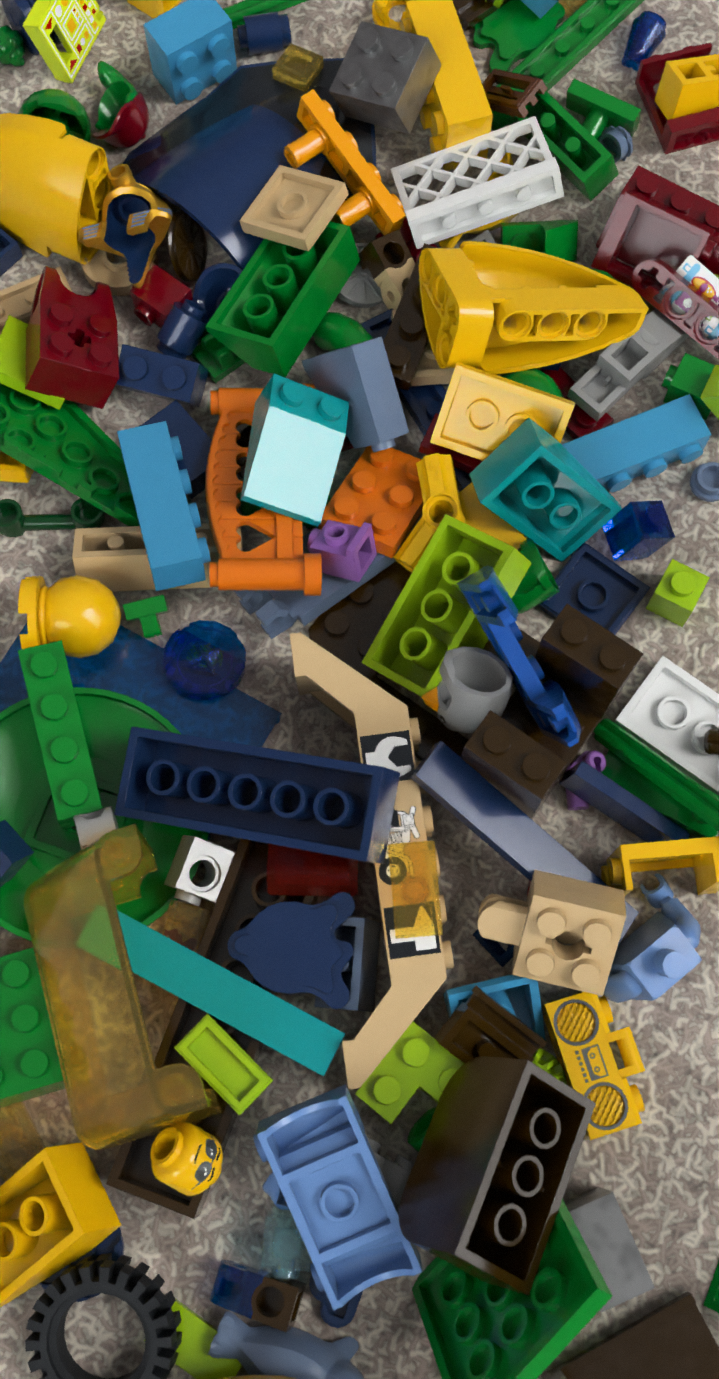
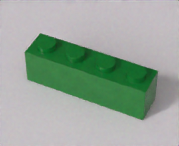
[18,640,103,829]

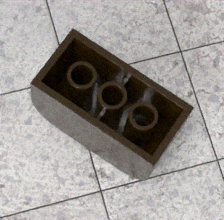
[399,1056,596,1296]

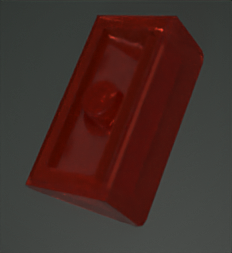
[266,844,358,896]

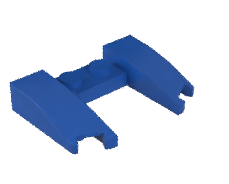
[457,565,581,748]

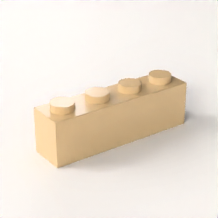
[72,523,243,592]

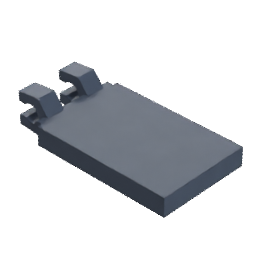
[234,527,400,639]

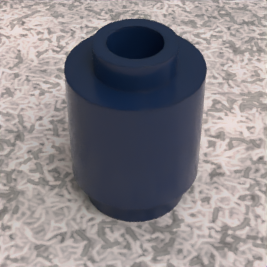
[237,11,292,56]
[156,299,209,359]

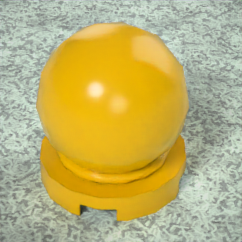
[18,575,121,658]

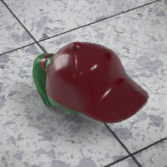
[91,61,150,148]

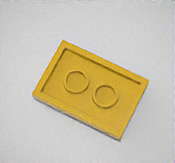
[430,362,575,461]

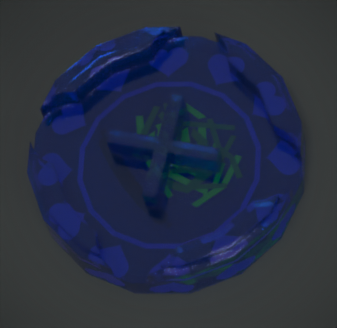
[163,620,246,700]

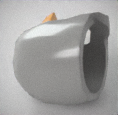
[421,647,513,734]

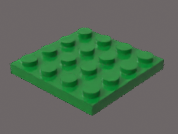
[412,1199,612,1379]

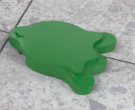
[473,0,565,73]

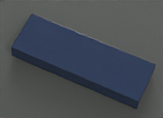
[559,761,690,842]

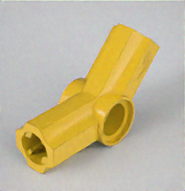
[394,453,466,573]

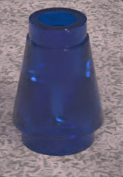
[621,11,666,71]

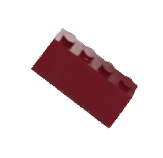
[595,165,719,278]

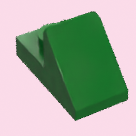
[501,219,578,262]

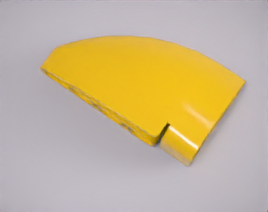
[0,113,113,265]
[419,241,649,375]

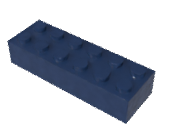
[114,726,400,864]

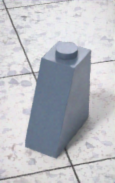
[302,336,409,452]

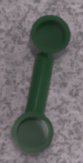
[0,498,105,537]

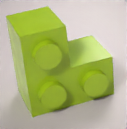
[355,1021,465,1124]

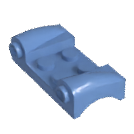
[253,1084,423,1310]

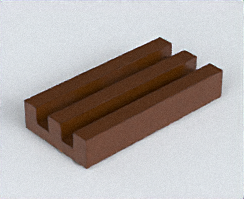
[482,69,548,119]

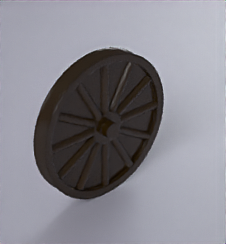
[168,210,207,282]

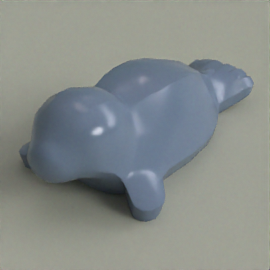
[208,1311,364,1379]

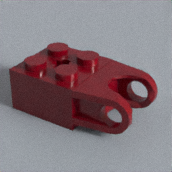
[25,266,119,409]

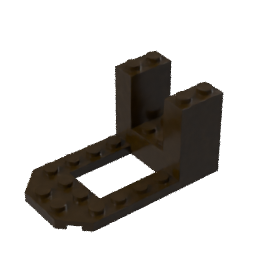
[308,561,644,819]

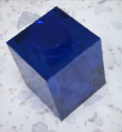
[602,500,675,561]

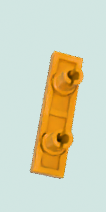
[284,89,406,235]

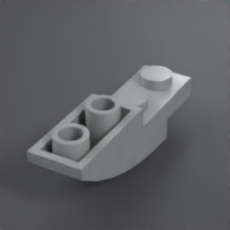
[567,309,689,422]

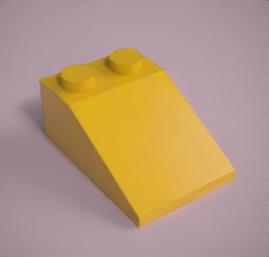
[0,1142,121,1308]

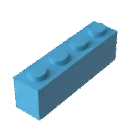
[562,394,711,492]
[117,421,211,591]

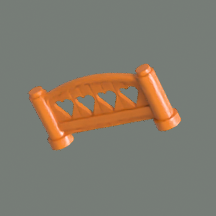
[205,383,322,596]

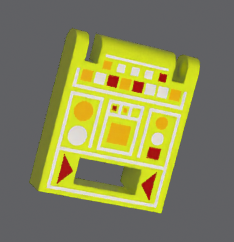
[22,0,106,83]

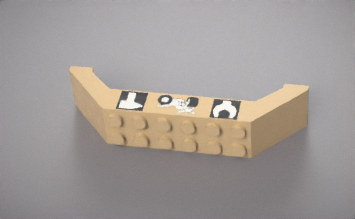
[290,632,454,1090]

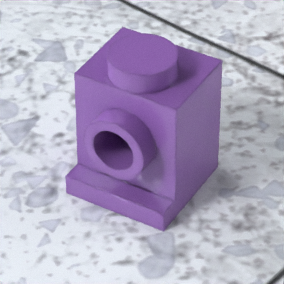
[307,520,377,582]

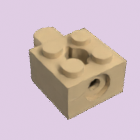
[478,869,626,996]

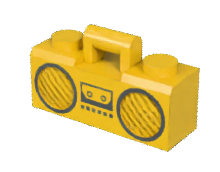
[541,992,645,1140]

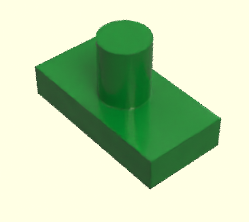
[566,79,641,140]

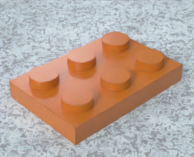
[318,446,423,558]

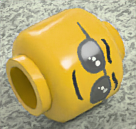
[150,1122,223,1196]

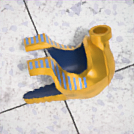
[78,164,173,289]

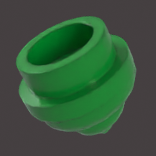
[0,25,25,67]

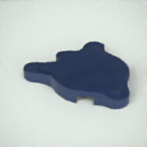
[227,892,355,1009]

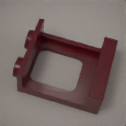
[635,42,719,154]

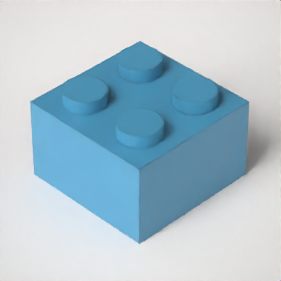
[143,0,237,105]

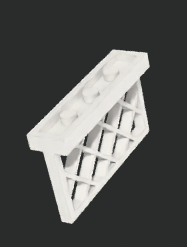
[391,116,564,249]

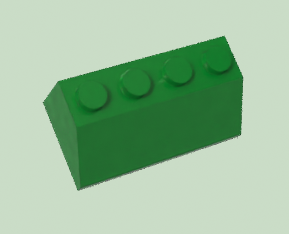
[205,221,360,378]

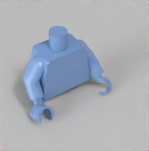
[603,873,702,1003]

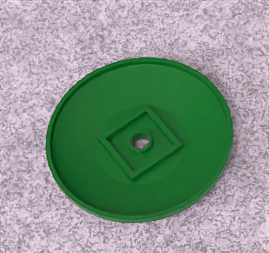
[0,687,209,948]

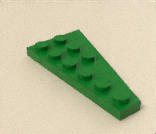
[0,383,140,526]

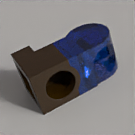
[209,1260,307,1332]

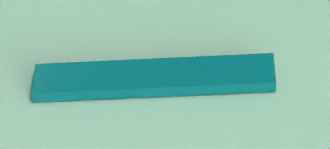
[81,903,346,1077]

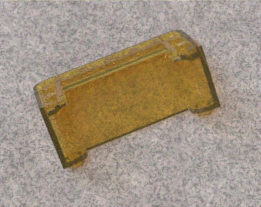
[24,824,221,1150]

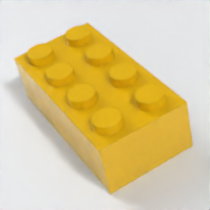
[400,0,493,171]

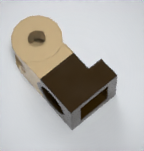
[359,229,415,310]

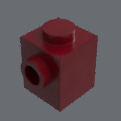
[130,264,193,328]

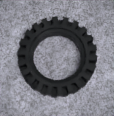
[25,1253,182,1379]

